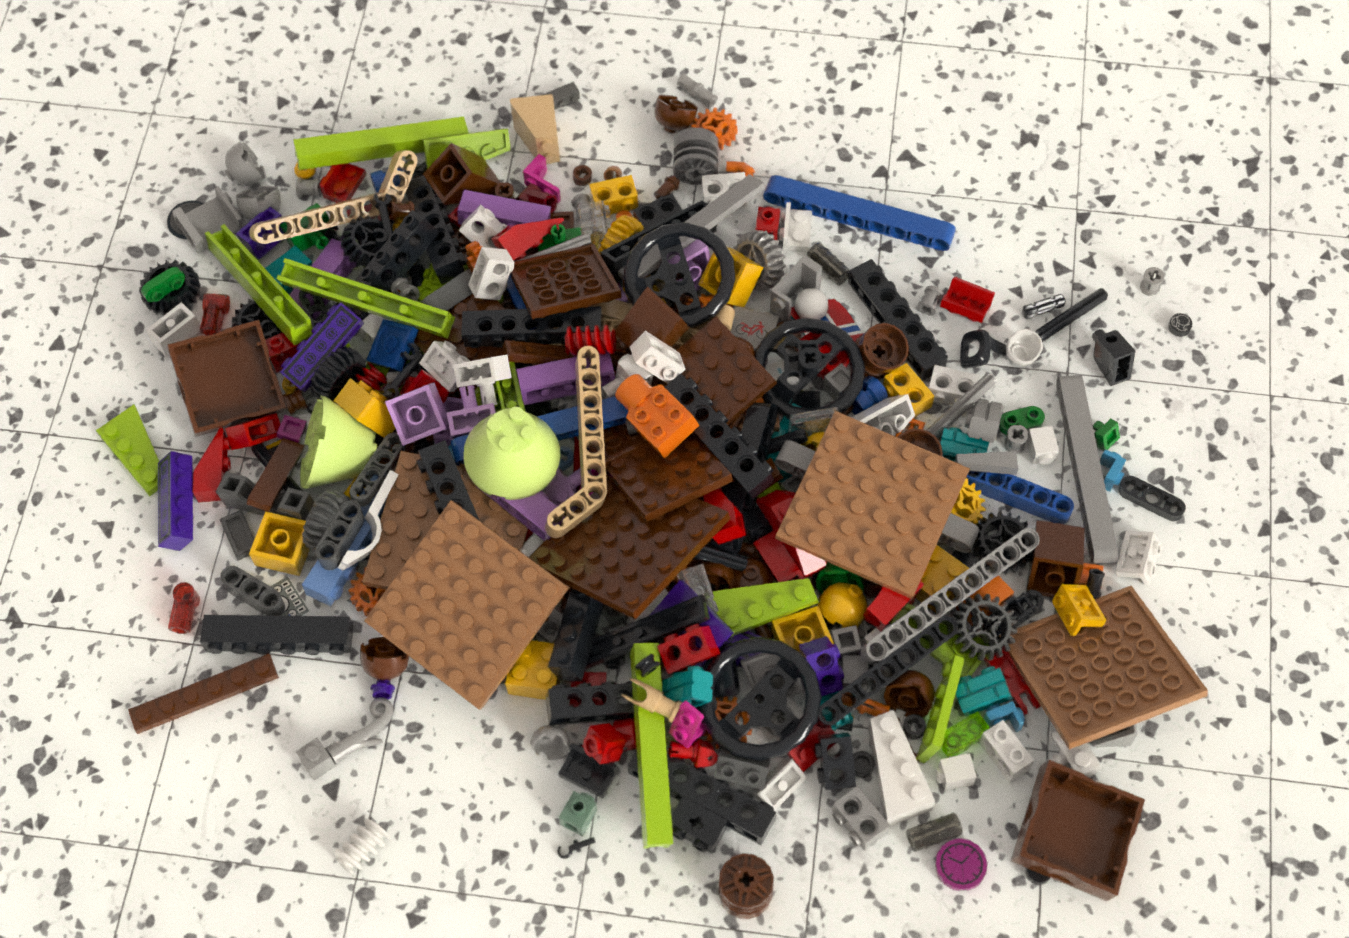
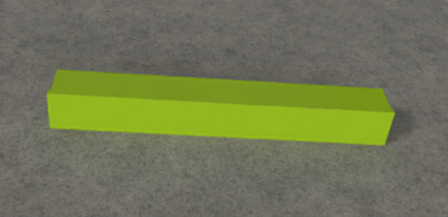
[293,116,469,170]
[205,224,313,345]
[277,258,455,339]
[630,643,673,849]

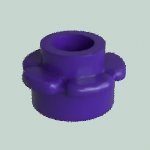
[370,680,395,700]

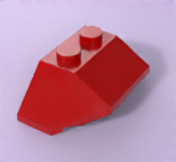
[756,490,827,578]

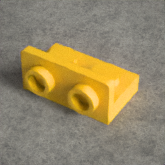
[1052,584,1106,636]

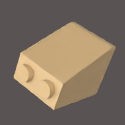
[510,94,560,164]

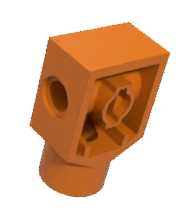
[615,374,699,459]

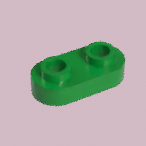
[141,267,185,302]
[999,406,1045,436]

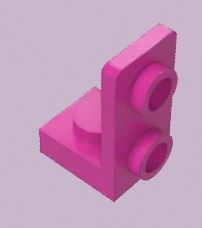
[523,154,561,204]
[668,700,706,748]

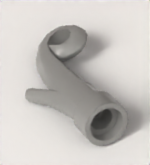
[325,697,393,765]

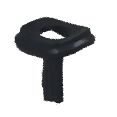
[960,329,1006,369]

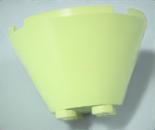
[300,396,377,489]
[464,407,560,500]

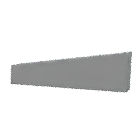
[955,451,1018,475]

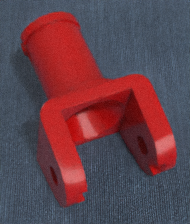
[668,738,718,767]

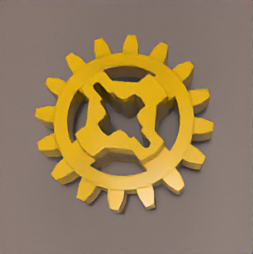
[951,479,986,524]

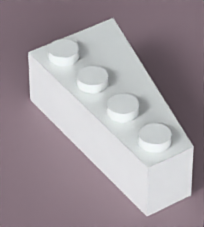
[851,394,915,436]
[868,710,935,826]

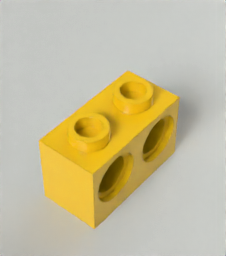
[589,175,638,217]
[883,363,934,419]

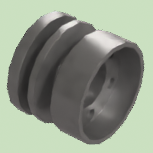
[673,128,718,185]

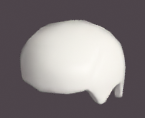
[794,288,828,320]
[1006,329,1043,366]

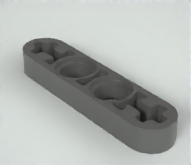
[350,432,405,507]

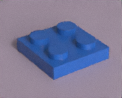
[366,319,418,372]

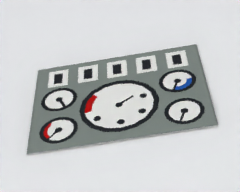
[267,576,309,616]

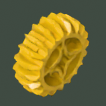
[598,215,643,255]

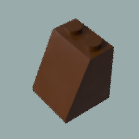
[423,143,500,205]
[615,287,689,351]
[1026,520,1085,598]

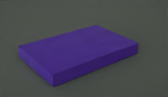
[649,580,734,668]

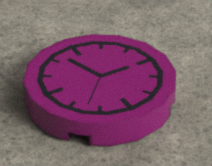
[935,838,988,891]

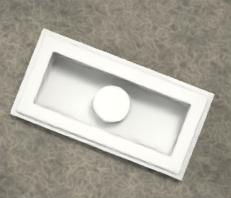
[751,758,807,811]

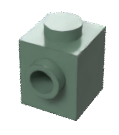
[559,791,597,836]

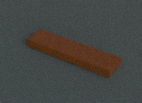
[247,438,305,512]

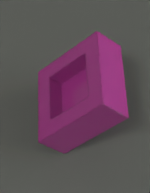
[277,415,307,443]

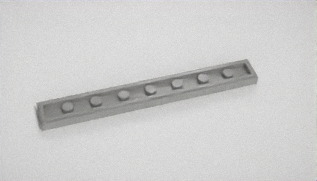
[618,174,765,280]

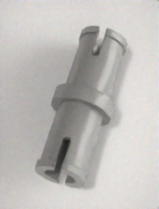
[677,73,718,108]

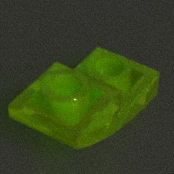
[941,711,990,758]

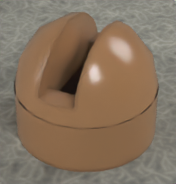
[604,165,622,180]

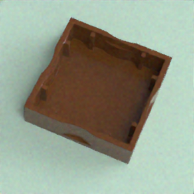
[167,320,286,437]
[1010,760,1145,901]

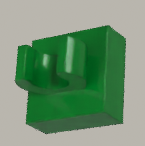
[1093,418,1120,451]

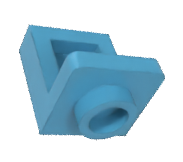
[1100,450,1126,492]
[982,701,1025,732]

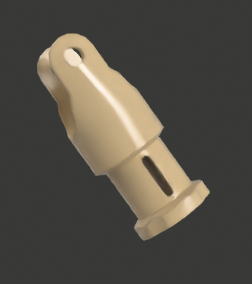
[622,678,682,723]

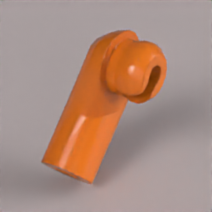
[726,161,755,177]

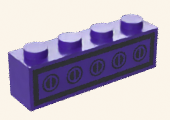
[280,302,365,393]
[158,451,193,551]

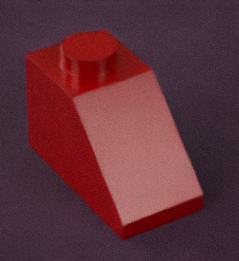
[225,413,280,450]

